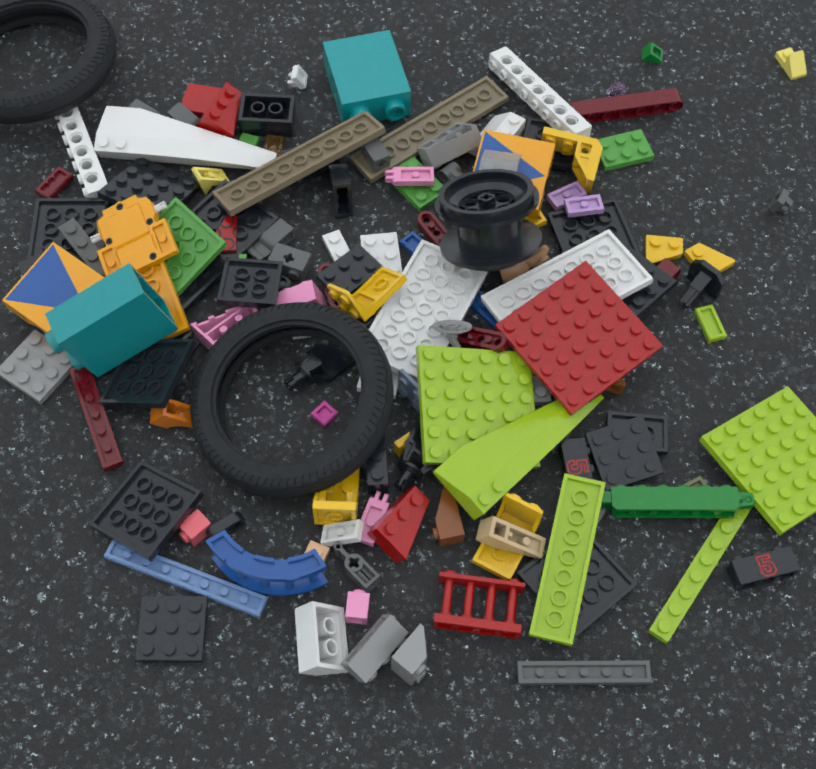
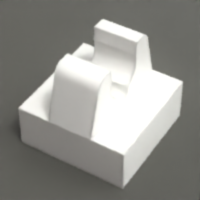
[287,64,308,90]

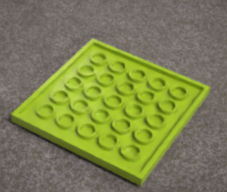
[416,345,540,469]
[699,386,816,536]

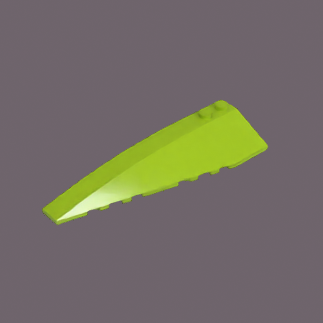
[433,394,604,520]

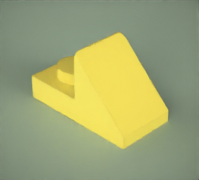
[775,47,807,80]
[191,167,230,196]

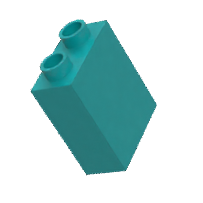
[323,30,411,123]
[45,263,178,377]

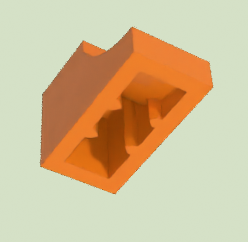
[150,399,192,429]

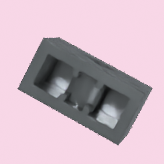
[268,242,312,281]

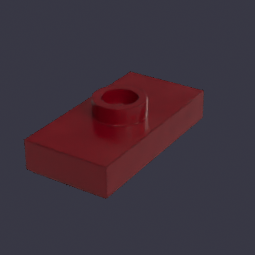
[35,166,74,198]

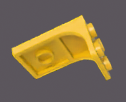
[327,266,407,322]
[472,493,543,580]

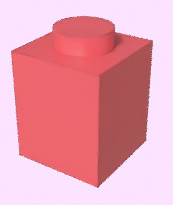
[179,509,212,547]

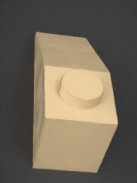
[476,516,546,559]

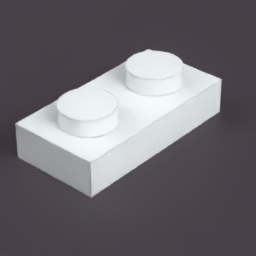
[322,230,350,262]
[320,519,364,547]

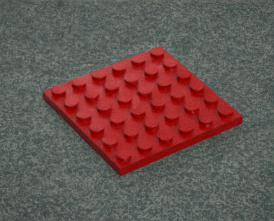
[495,261,663,416]

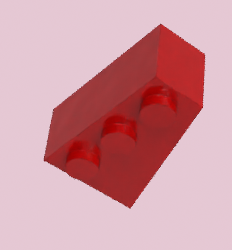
[197,82,241,138]
[367,486,429,563]

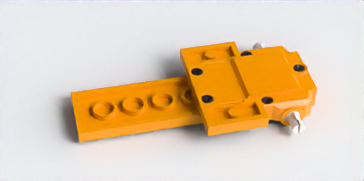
[90,195,191,339]

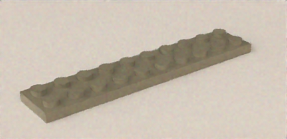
[349,76,509,184]
[212,110,386,216]

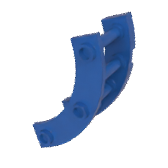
[206,530,328,596]

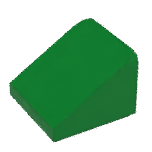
[641,42,663,64]

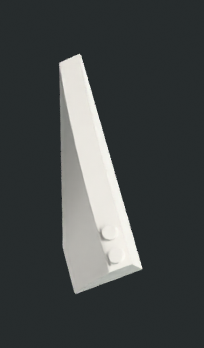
[94,106,277,170]

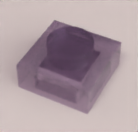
[606,80,630,97]

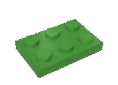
[598,129,655,172]
[391,156,443,212]

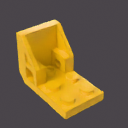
[541,126,603,194]
[312,468,360,525]

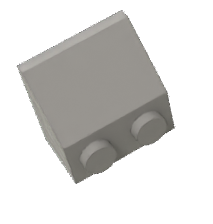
[479,149,521,172]
[391,623,427,686]

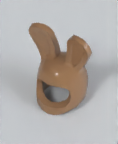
[499,245,550,283]

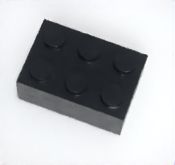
[238,93,296,137]

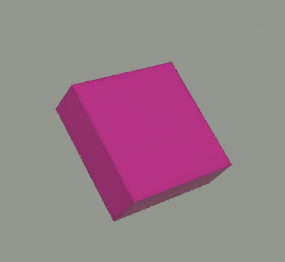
[310,400,339,428]

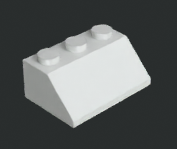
[468,112,526,157]
[295,601,348,676]

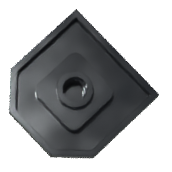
[680,259,725,307]

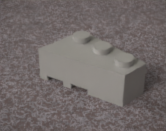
[416,122,482,169]

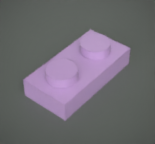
[546,181,587,211]
[564,194,604,218]

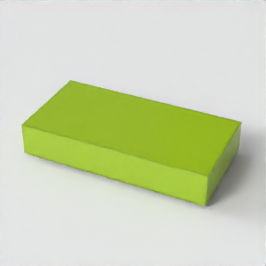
[694,304,727,343]

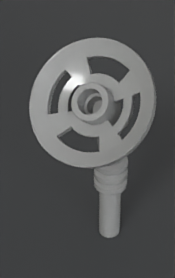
[433,320,472,348]

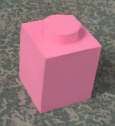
[345,589,370,625]

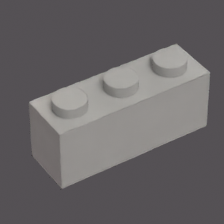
[341,614,409,683]

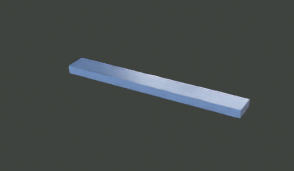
[104,540,269,619]

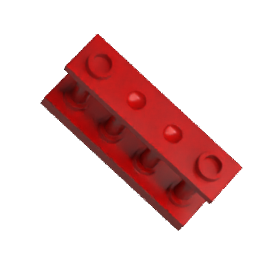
[433,570,525,639]

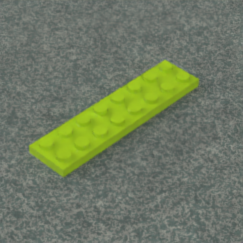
[529,473,606,647]

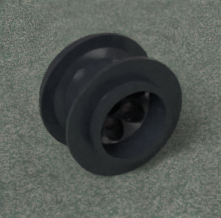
[435,169,543,272]

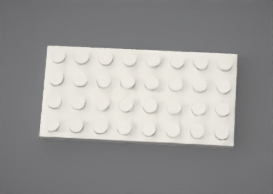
[481,229,653,322]
[369,239,489,382]

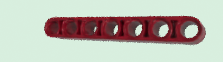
[569,88,683,123]

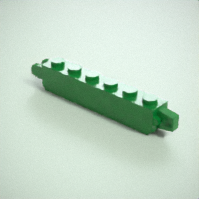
[601,485,754,518]

